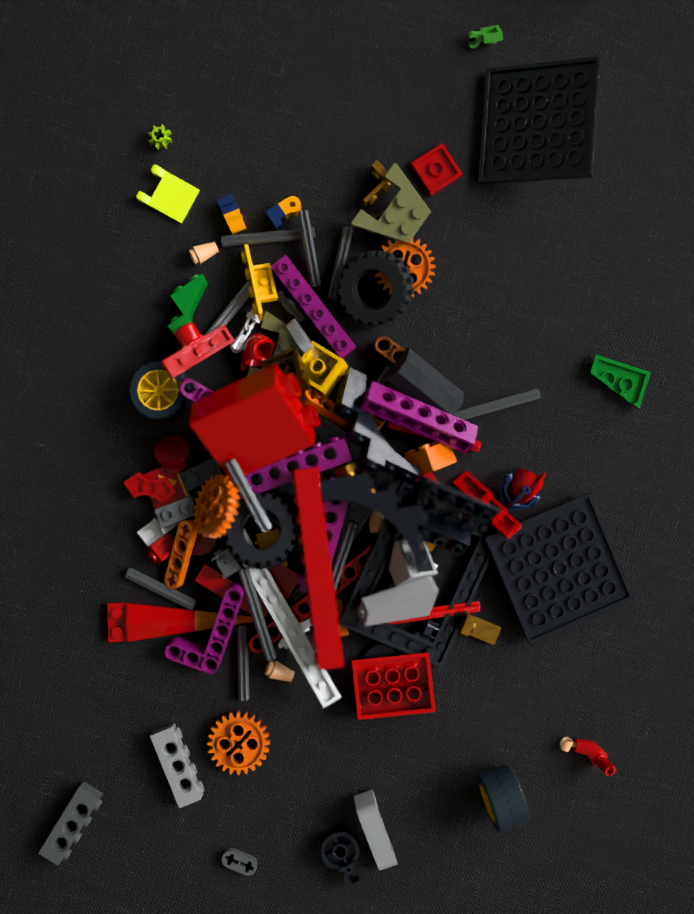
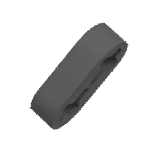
[222,848,258,876]

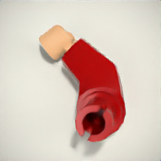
[559,737,616,777]

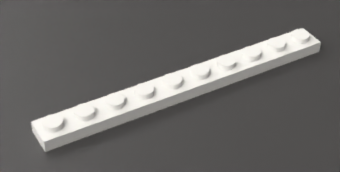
[242,528,341,708]

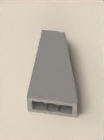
[357,576,439,626]

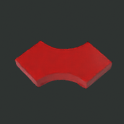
[123,472,177,503]

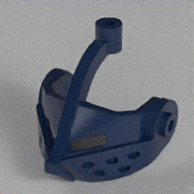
[499,471,541,512]

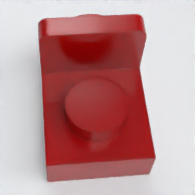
[147,533,174,565]

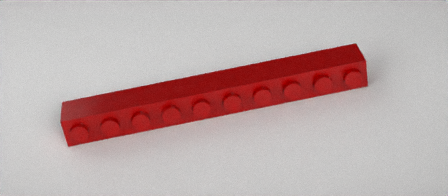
[291,467,344,670]

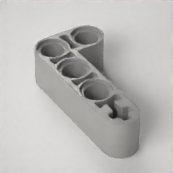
[354,790,398,871]

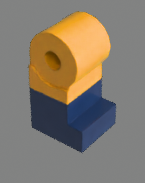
[217,193,247,234]
[266,196,301,231]

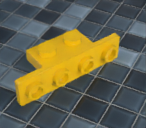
[241,244,278,321]

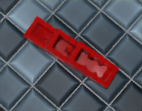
[452,471,522,540]
[195,564,269,619]

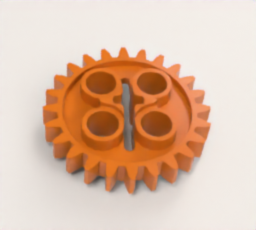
[374,238,436,298]
[192,474,240,539]
[207,710,270,775]

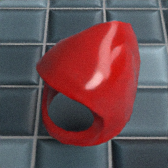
[240,333,274,372]
[509,467,546,504]

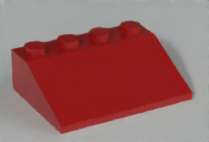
[352,652,436,720]

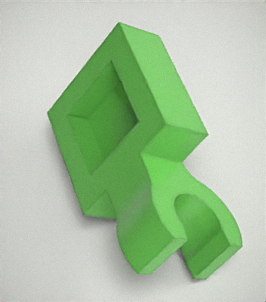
[468,25,503,48]

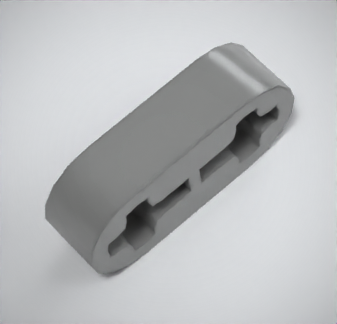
[286,319,313,353]

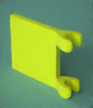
[136,164,200,224]

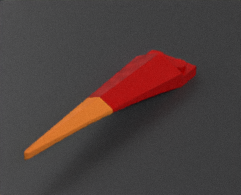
[108,602,254,642]

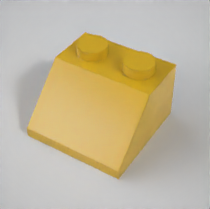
[301,341,348,398]

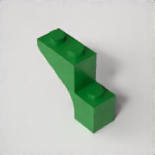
[168,274,208,334]

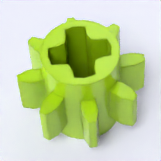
[148,124,173,150]

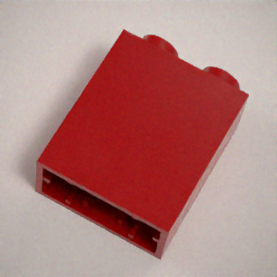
[190,363,320,478]

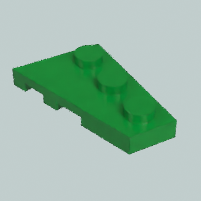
[589,355,651,409]

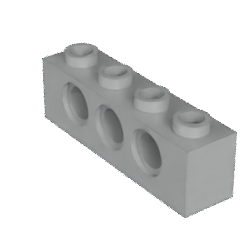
[150,723,204,808]

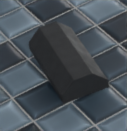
[384,347,464,416]

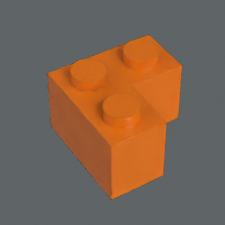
[403,441,457,476]

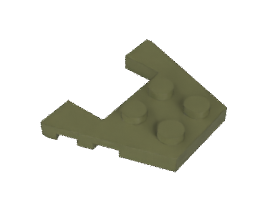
[351,163,431,244]
[247,311,312,377]

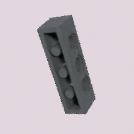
[38,782,103,865]

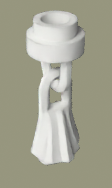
[230,309,260,354]

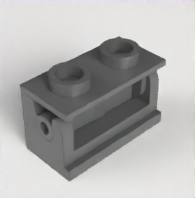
[152,496,196,530]
[211,545,243,579]

